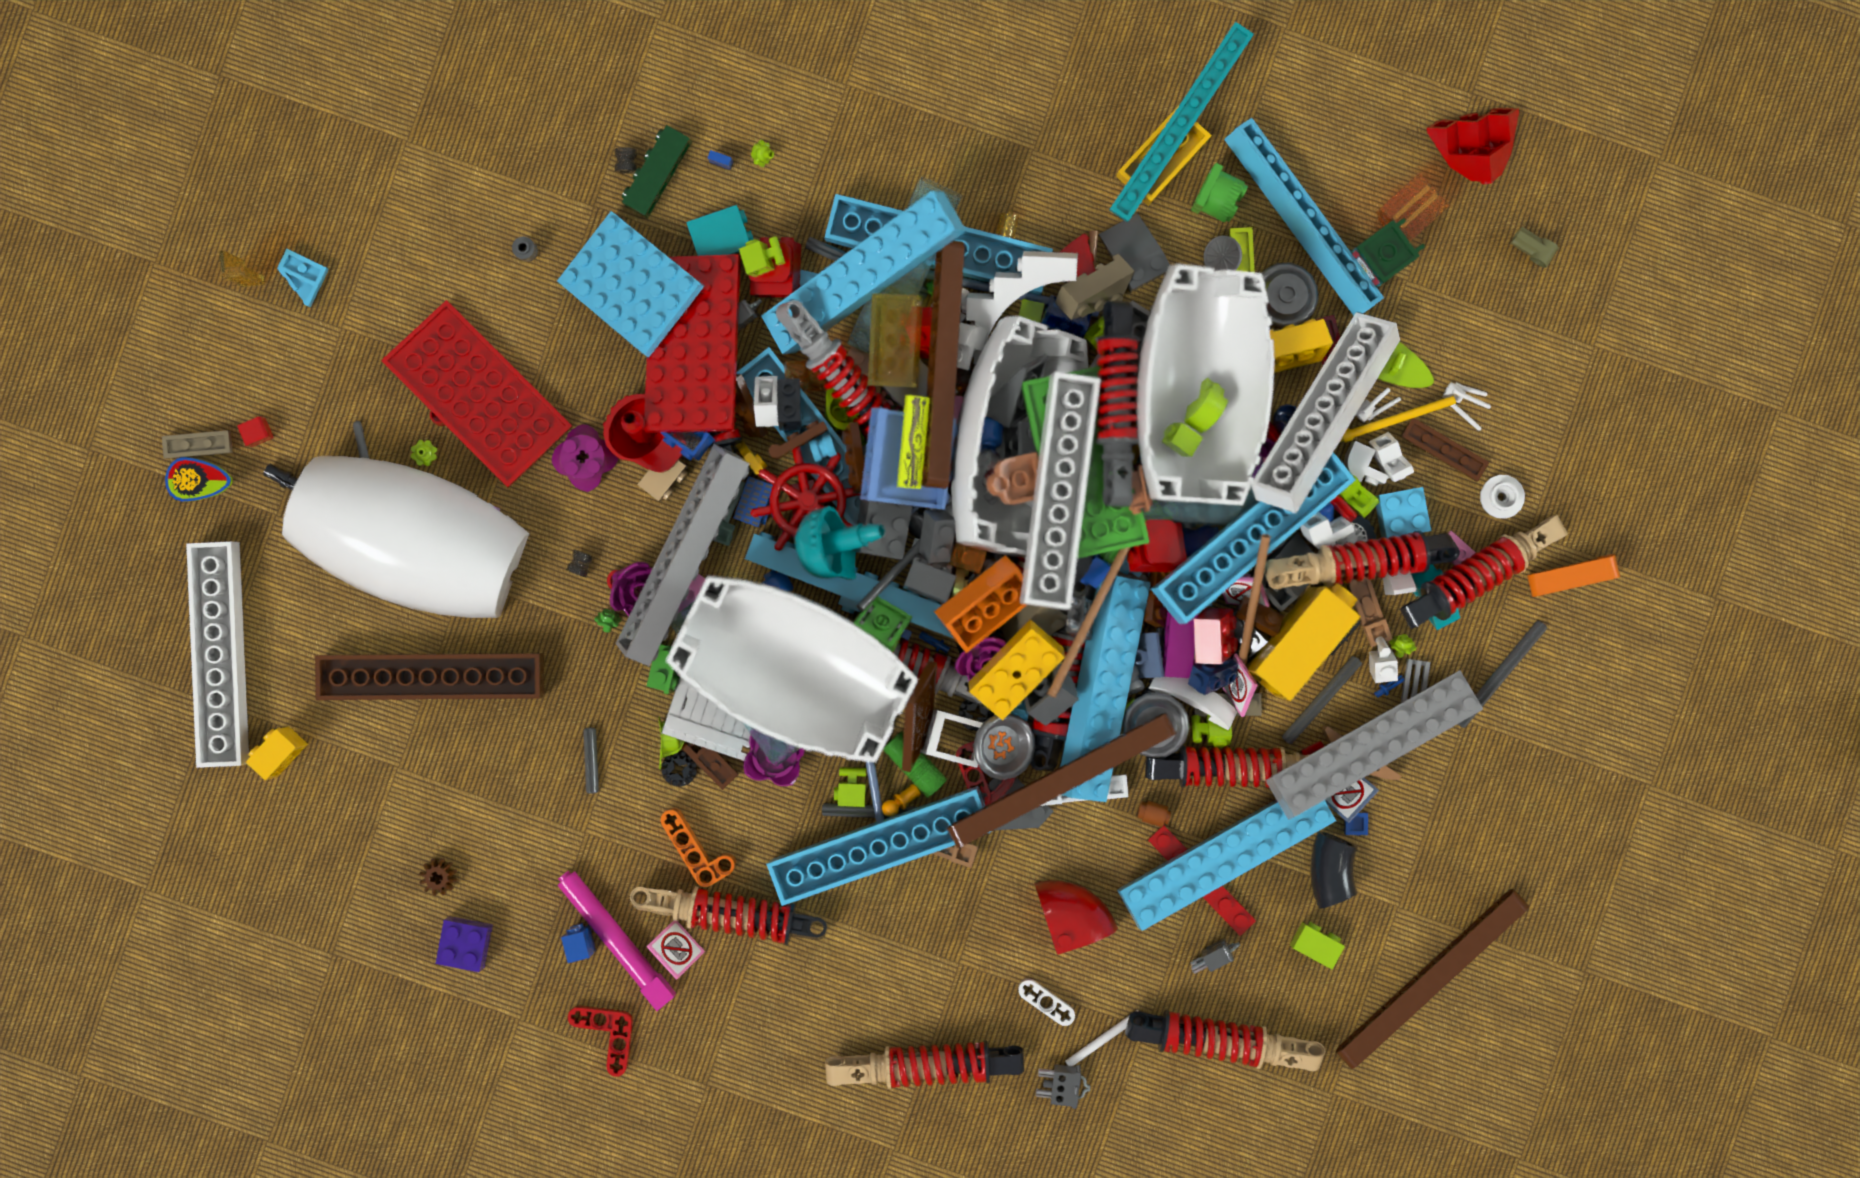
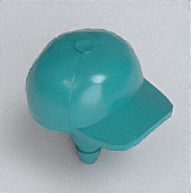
[795,506,885,580]

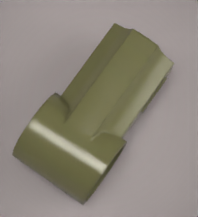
[1510,227,1559,268]

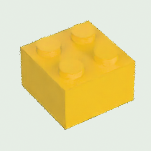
[246,726,308,781]

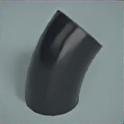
[1310,831,1358,909]

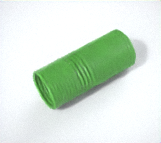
[883,731,947,798]

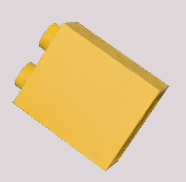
[1246,583,1361,701]

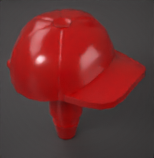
[603,394,687,473]

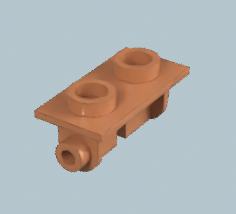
[1124,466,1152,515]

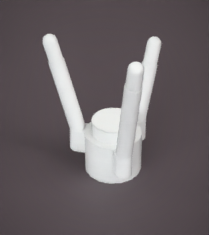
[1442,382,1491,431]
[1356,388,1401,423]

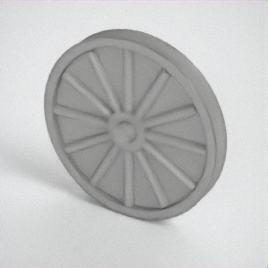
[1204,236,1242,271]

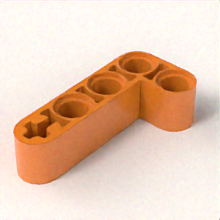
[1527,554,1620,597]
[661,808,736,887]

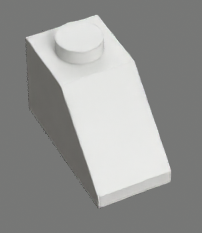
[754,376,779,427]
[1383,571,1417,595]

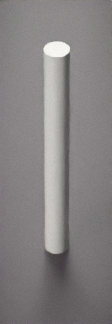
[1065,1010,1138,1066]

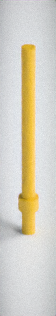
[1339,395,1456,443]

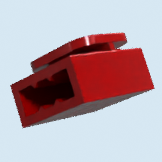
[748,237,801,298]
[1127,519,1187,572]

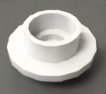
[1480,475,1525,519]

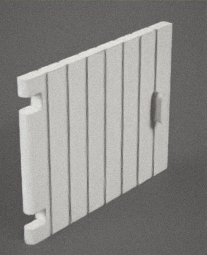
[662,676,754,761]

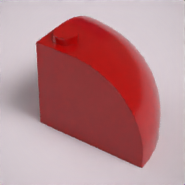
[1034,880,1118,955]

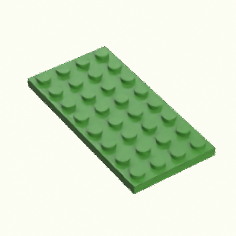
[1022,366,1149,558]

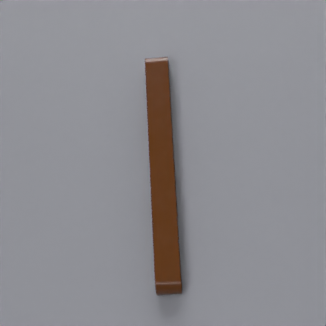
[921,241,964,489]
[946,713,1176,848]
[1336,889,1529,1069]

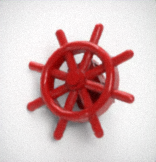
[750,446,861,551]

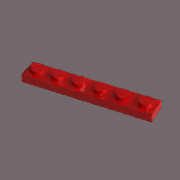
[1147,825,1256,936]

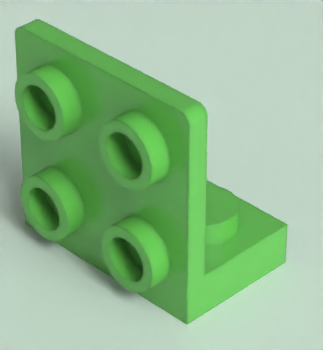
[646,644,680,694]

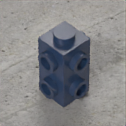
[1188,657,1239,695]

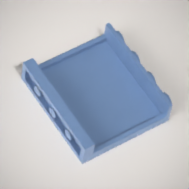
[860,408,958,510]

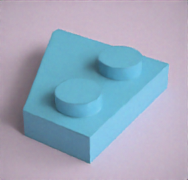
[277,249,329,307]

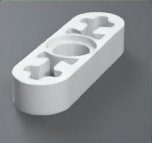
[1018,978,1075,1026]

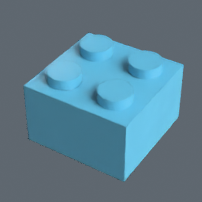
[1376,487,1431,538]

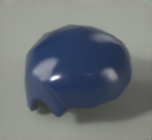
[1273,404,1297,434]

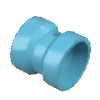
[808,434,837,462]

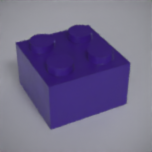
[435,916,493,972]

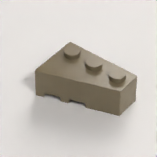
[1055,254,1135,320]
[1002,605,1068,643]

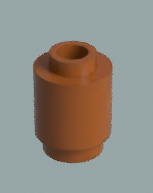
[1137,800,1171,827]

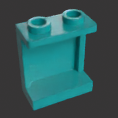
[686,205,754,256]

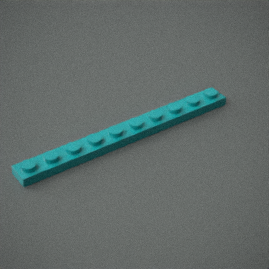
[1109,22,1254,223]

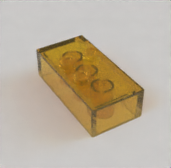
[868,293,923,388]

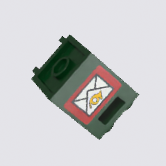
[1351,217,1426,287]

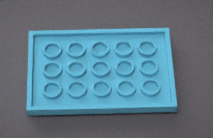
[557,211,704,358]

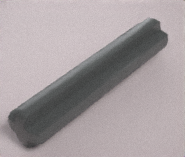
[583,728,599,794]

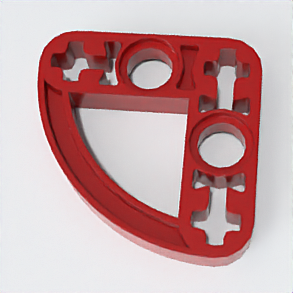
[956,741,1017,806]

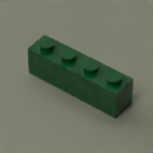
[622,125,692,219]

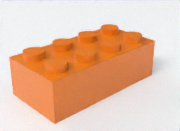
[934,555,1027,653]

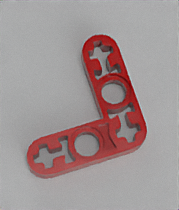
[568,1006,633,1077]

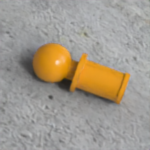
[882,784,921,817]

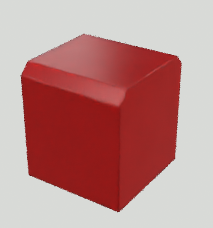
[237,416,274,447]

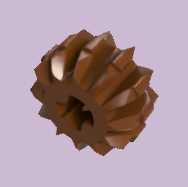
[419,858,458,896]

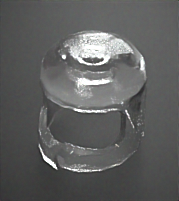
[976,448,1001,488]

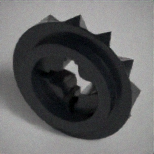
[959,700,994,731]
[661,751,697,787]

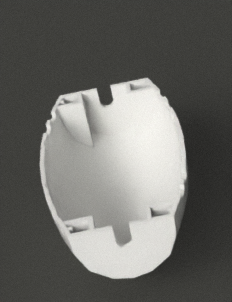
[1136,264,1274,505]
[951,316,1088,558]
[282,456,529,618]
[666,575,918,762]

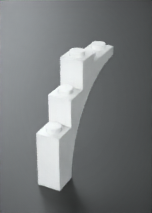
[962,251,1078,364]

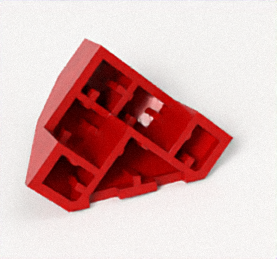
[1426,108,1519,184]

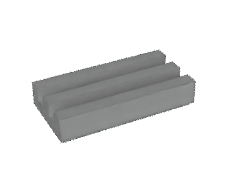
[1400,659,1430,703]

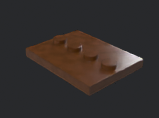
[902,661,937,772]

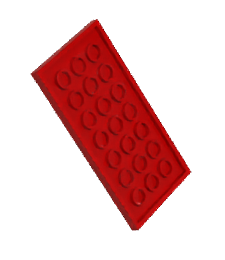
[644,254,741,433]
[381,300,572,488]

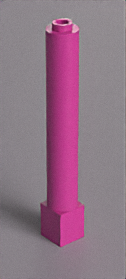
[557,870,676,1011]

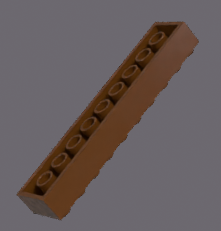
[315,653,544,700]

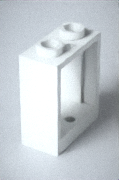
[922,710,983,768]

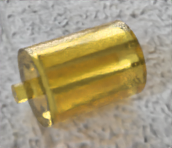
[996,211,1019,239]

